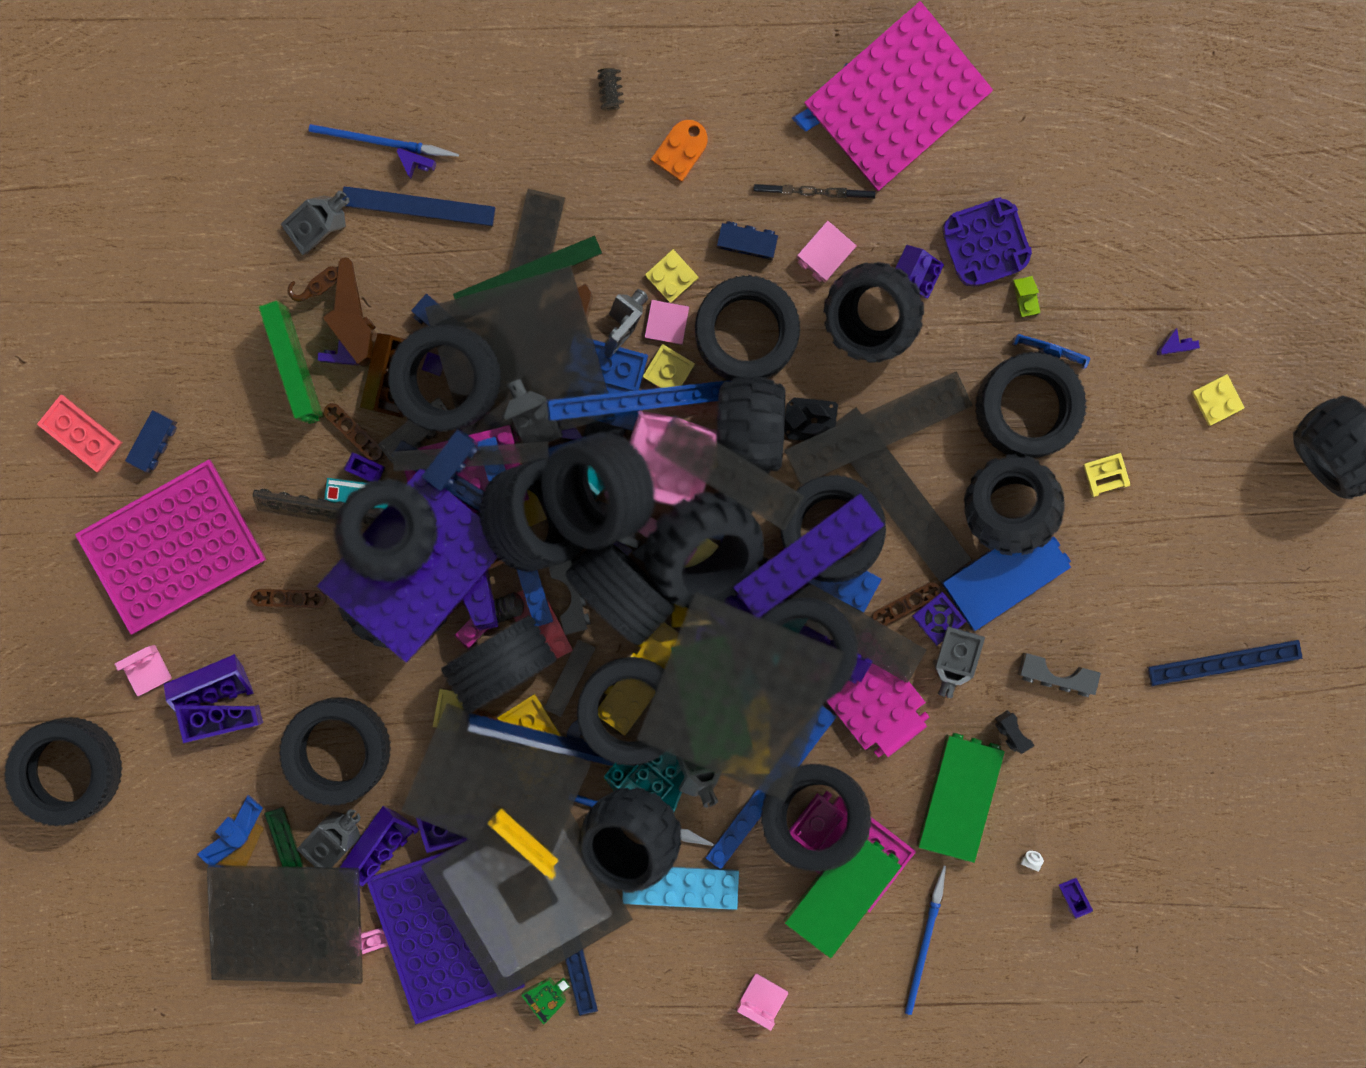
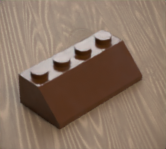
[360,333,404,418]

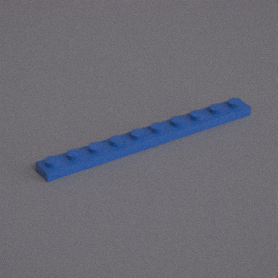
[547,380,732,420]
[478,437,553,626]
[706,705,837,869]

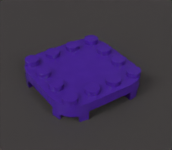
[943,197,1032,287]

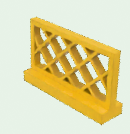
[488,808,559,880]

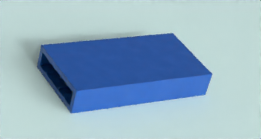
[941,537,1071,631]

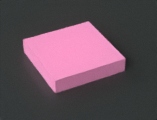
[645,300,689,345]

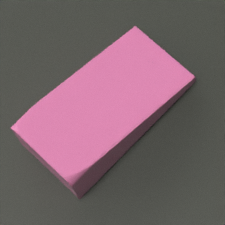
[348,927,389,957]

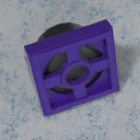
[912,592,967,646]

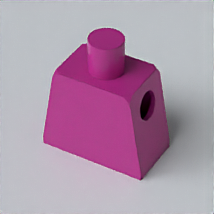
[455,618,488,650]

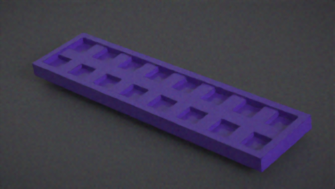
[734,494,884,619]

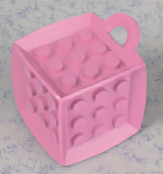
[604,410,717,506]

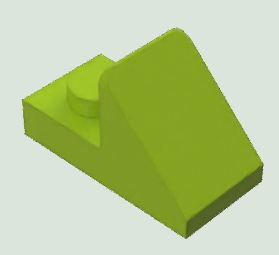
[1013,276,1040,318]

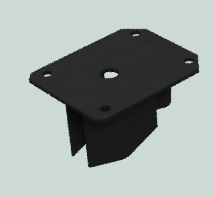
[784,397,838,444]

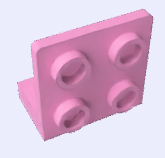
[115,645,172,696]
[737,974,788,1030]

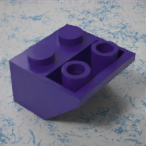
[896,245,944,299]

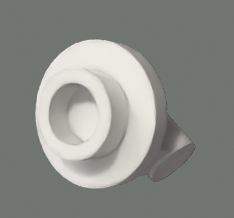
[1020,851,1044,872]

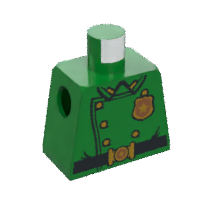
[521,977,570,1025]

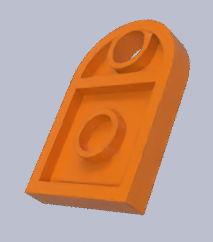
[651,120,708,182]

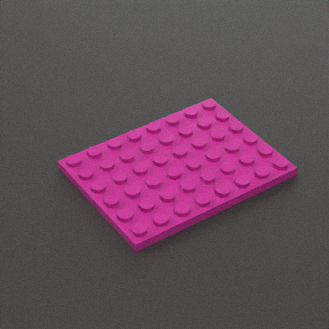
[804,1,993,191]
[75,459,267,635]

